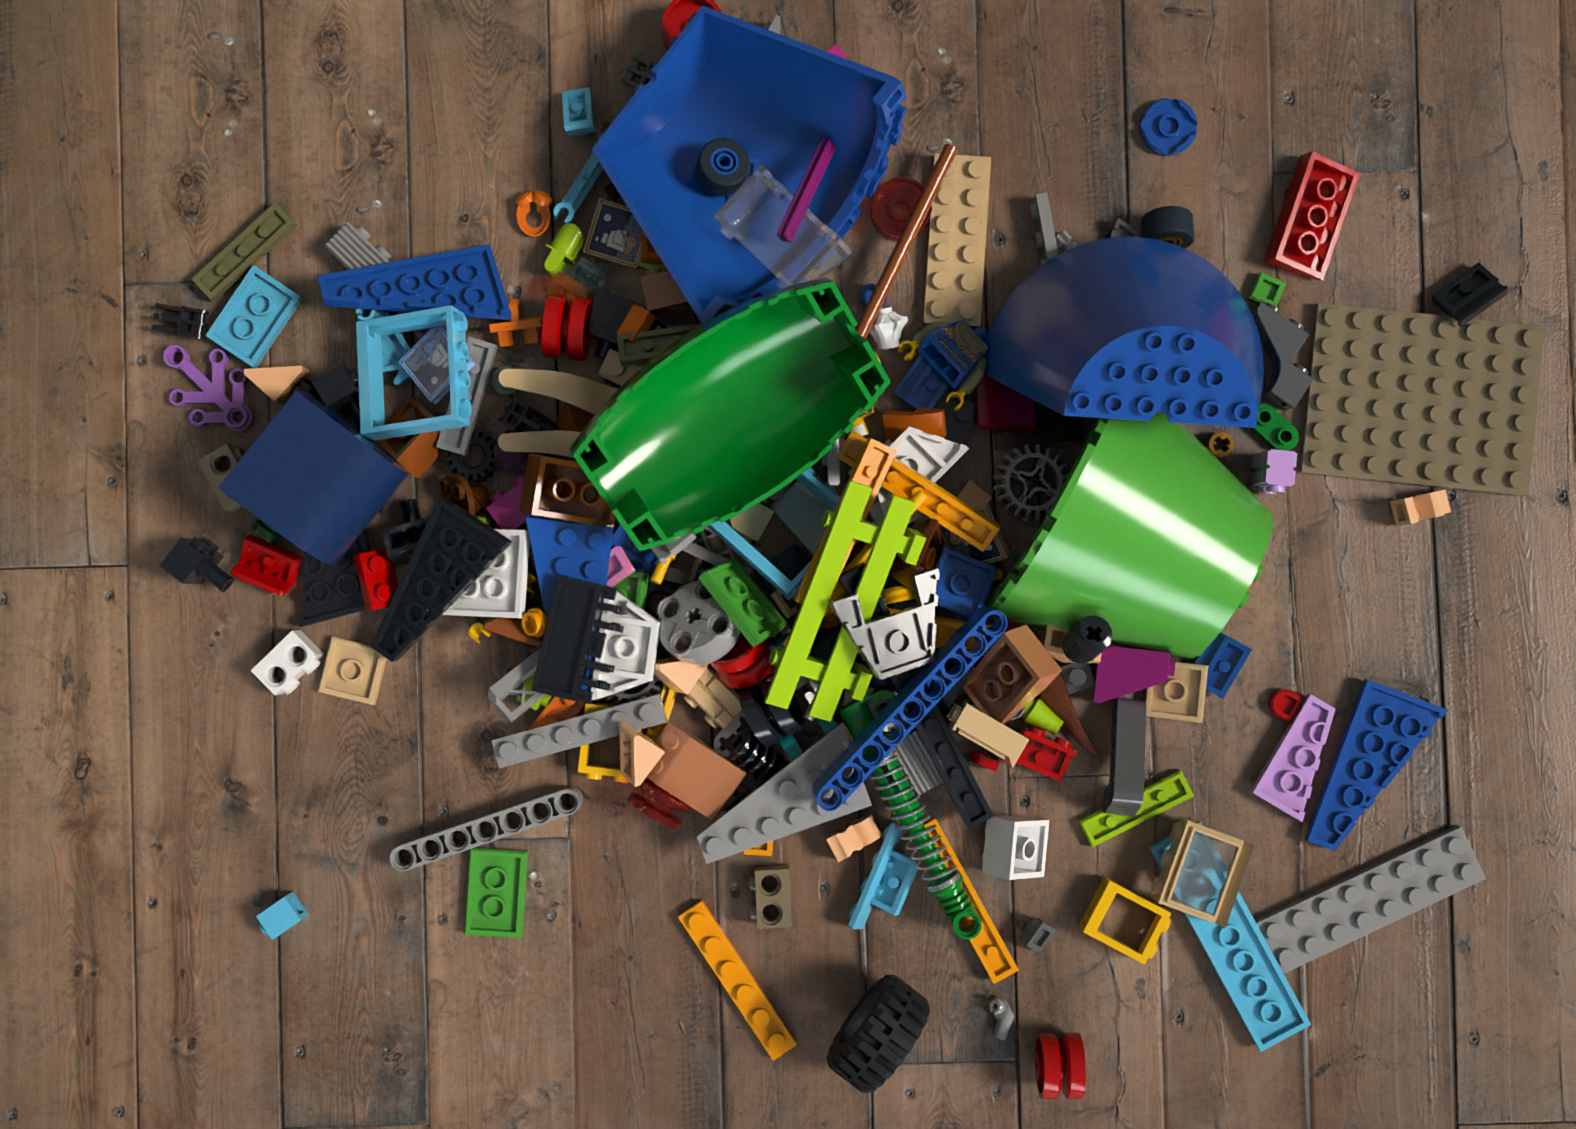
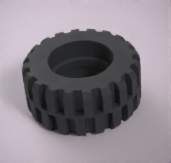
[827,975,930,1093]

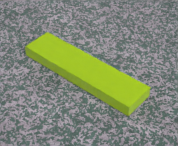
[1078,770,1194,847]

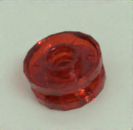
[870,177,932,242]
[627,777,691,830]

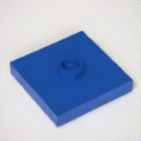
[935,547,997,619]

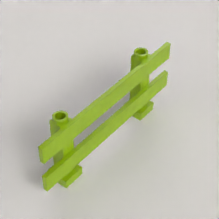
[765,480,926,722]

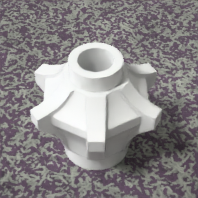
[869,306,908,349]

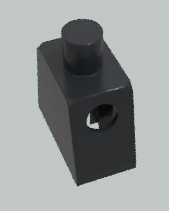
[588,287,648,360]

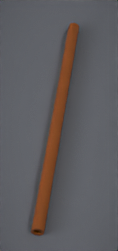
[855,144,958,339]

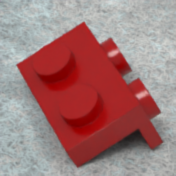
[230,535,302,596]
[354,549,399,612]
[1016,725,1077,782]

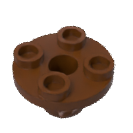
[438,473,490,516]

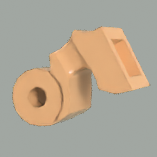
[1390,490,1451,526]
[824,814,883,863]

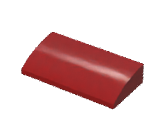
[1264,151,1360,281]

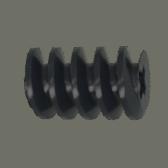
[1062,616,1112,664]
[728,727,790,785]

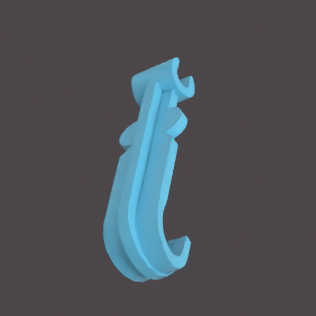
[554,152,604,224]

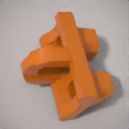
[489,298,543,347]

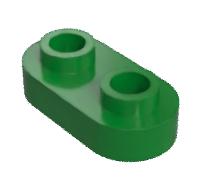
[1250,403,1299,451]

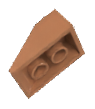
[963,625,1062,724]
[647,721,746,821]

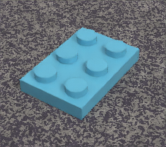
[205,265,304,368]

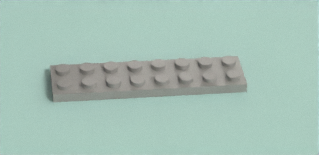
[1255,825,1486,974]

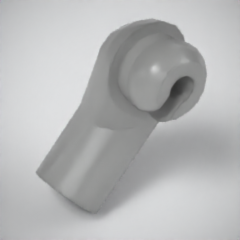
[989,997,1014,1040]

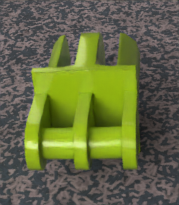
[544,223,585,277]

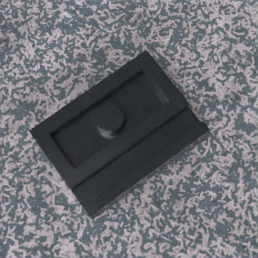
[1432,262,1508,327]

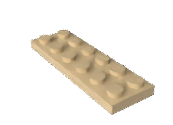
[923,153,991,328]

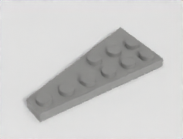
[697,722,872,864]

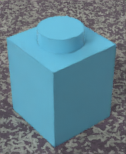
[256,891,309,940]

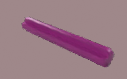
[776,138,836,243]

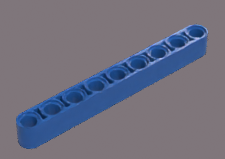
[811,606,1007,811]

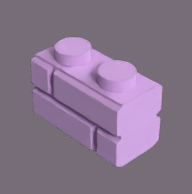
[1249,449,1297,495]

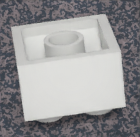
[982,815,1049,880]

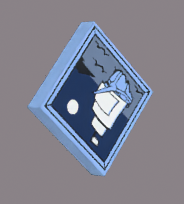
[399,325,475,404]

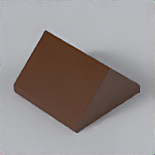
[888,519,945,592]

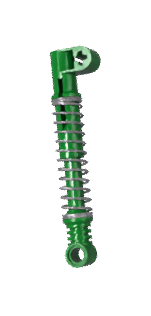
[838,687,982,940]

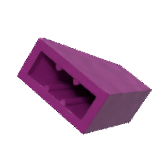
[1094,646,1176,703]

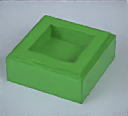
[1247,272,1286,307]

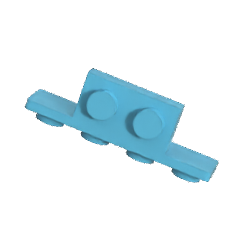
[848,821,920,930]

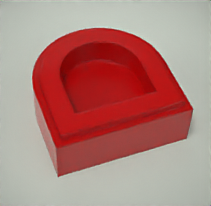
[1268,689,1304,723]
[969,750,1000,772]

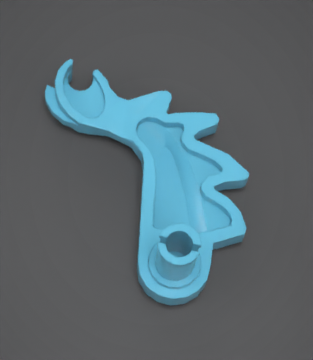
[355,308,412,386]

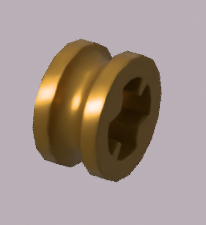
[1205,432,1234,458]

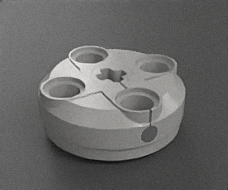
[657,580,741,665]

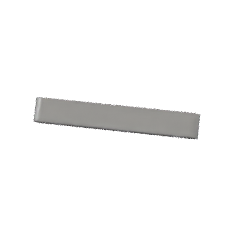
[389,786,583,871]

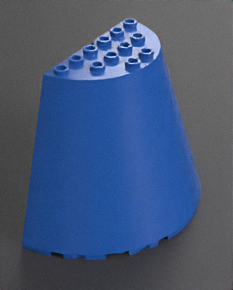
[592,5,906,324]
[984,236,1264,428]

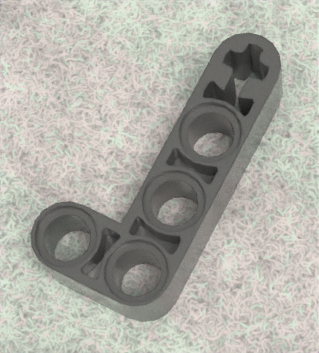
[1102,697,1146,817]

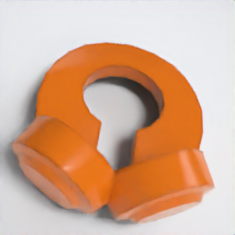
[515,190,552,237]

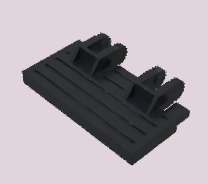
[531,575,628,704]

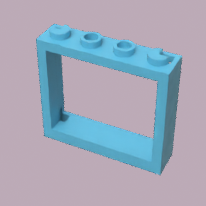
[356,305,472,440]
[707,467,840,600]

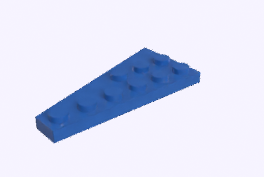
[317,244,511,320]
[526,517,614,702]
[1304,679,1448,851]

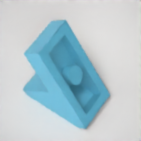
[562,87,597,137]

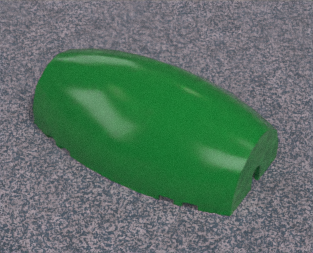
[569,277,891,551]

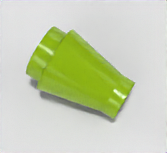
[1020,698,1064,736]

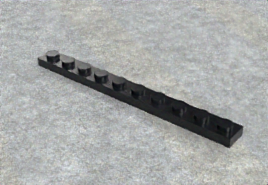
[839,562,994,830]

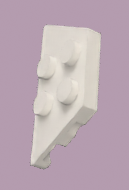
[877,426,969,516]
[591,591,660,700]

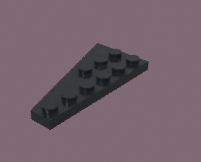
[370,497,513,662]
[299,529,371,627]

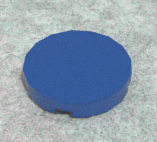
[1139,98,1197,156]

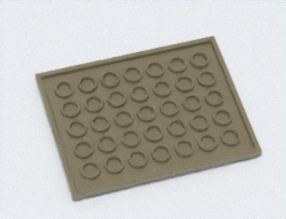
[1298,303,1545,496]

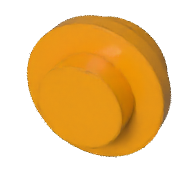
[521,608,548,637]

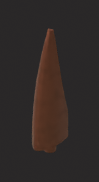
[1037,672,1098,756]

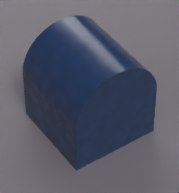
[218,391,410,566]

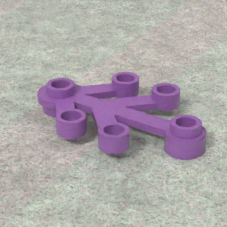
[163,345,253,431]

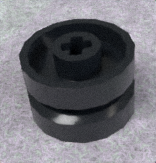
[738,672,806,747]

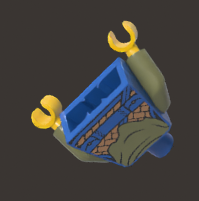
[899,320,989,411]

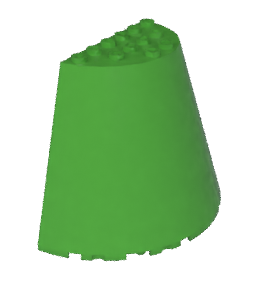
[984,412,1273,660]

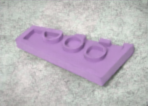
[1250,693,1335,822]

